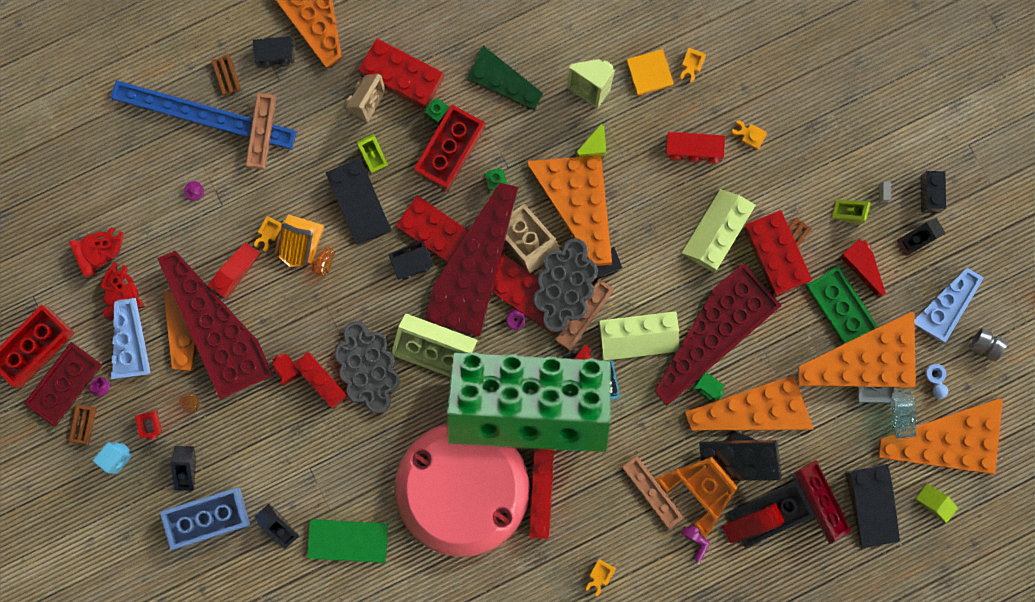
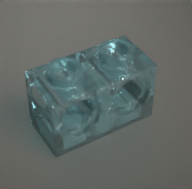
[891,391,916,439]

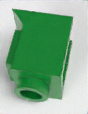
[423,98,450,127]
[484,168,507,194]
[691,372,725,401]

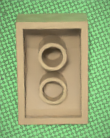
[346,74,386,123]
[505,204,560,273]

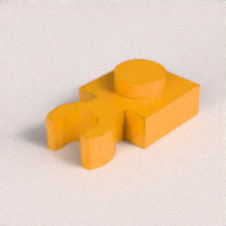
[680,48,706,84]
[731,121,768,150]
[254,216,282,252]
[586,558,616,596]

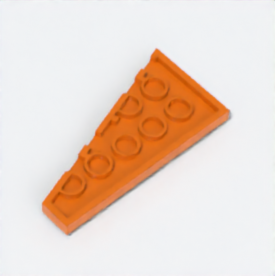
[684,375,814,431]

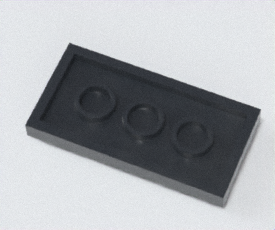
[699,440,781,481]

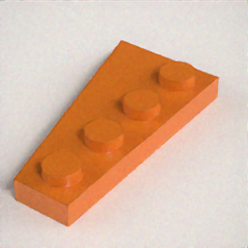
[163,291,196,371]

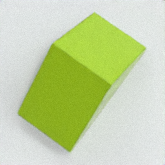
[576,124,606,157]
[357,134,388,173]
[832,200,870,226]
[915,484,958,523]

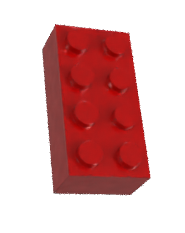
[358,38,444,110]
[414,104,485,192]
[743,210,812,297]
[0,304,75,389]

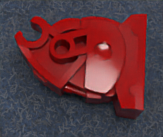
[69,227,124,279]
[101,262,145,321]

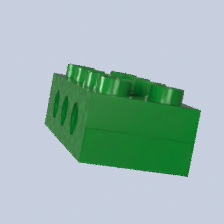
[448,352,611,452]

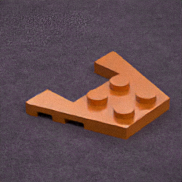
[656,457,738,537]

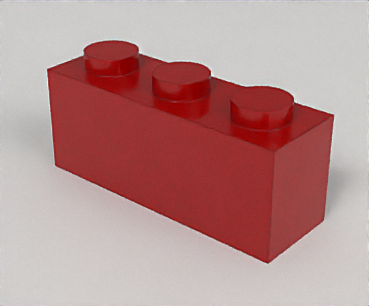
[665,132,725,164]
[293,352,348,409]

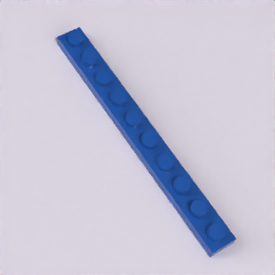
[110,80,297,150]

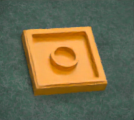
[627,49,674,96]

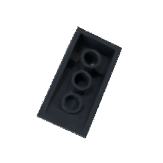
[325,158,392,245]
[845,464,900,549]
[728,480,815,548]

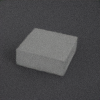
[879,181,891,204]

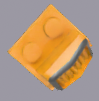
[275,214,324,268]

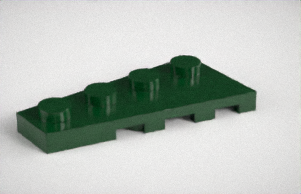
[467,45,543,111]

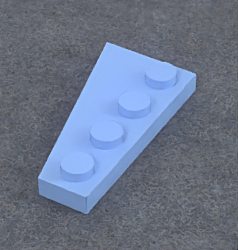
[915,268,984,343]
[111,298,150,379]

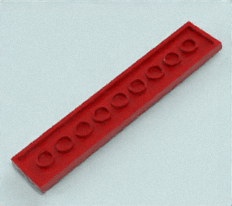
[396,195,553,334]

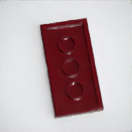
[23,342,103,427]
[794,460,851,544]

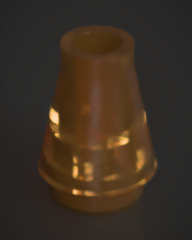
[311,247,336,276]
[180,394,200,413]

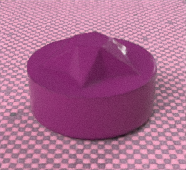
[184,181,204,201]
[505,310,525,330]
[89,377,110,397]

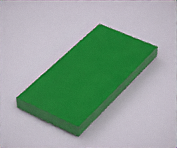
[805,266,878,344]
[307,519,389,563]

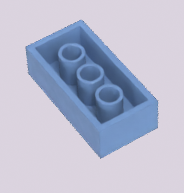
[160,488,251,550]

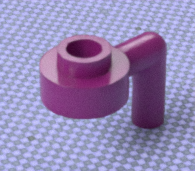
[680,525,710,563]

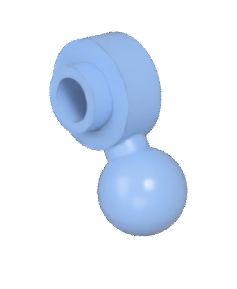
[925,364,948,399]

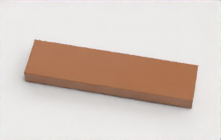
[245,93,277,170]
[554,279,615,351]
[621,455,684,530]

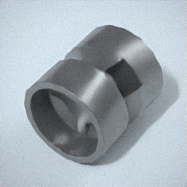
[970,328,1007,362]

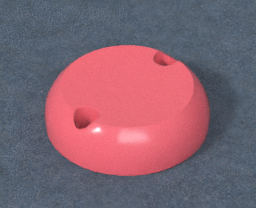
[395,423,530,557]

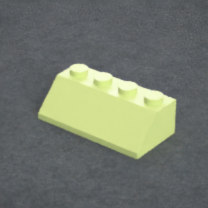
[567,59,615,109]
[681,189,756,273]
[598,312,679,361]
[392,313,477,377]

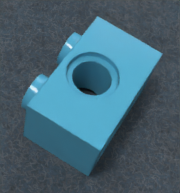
[93,442,133,474]

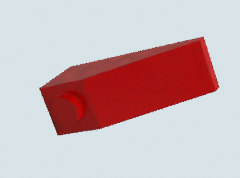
[839,239,886,298]
[208,242,261,299]
[723,503,784,544]

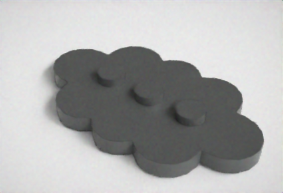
[533,238,598,332]
[334,321,400,414]

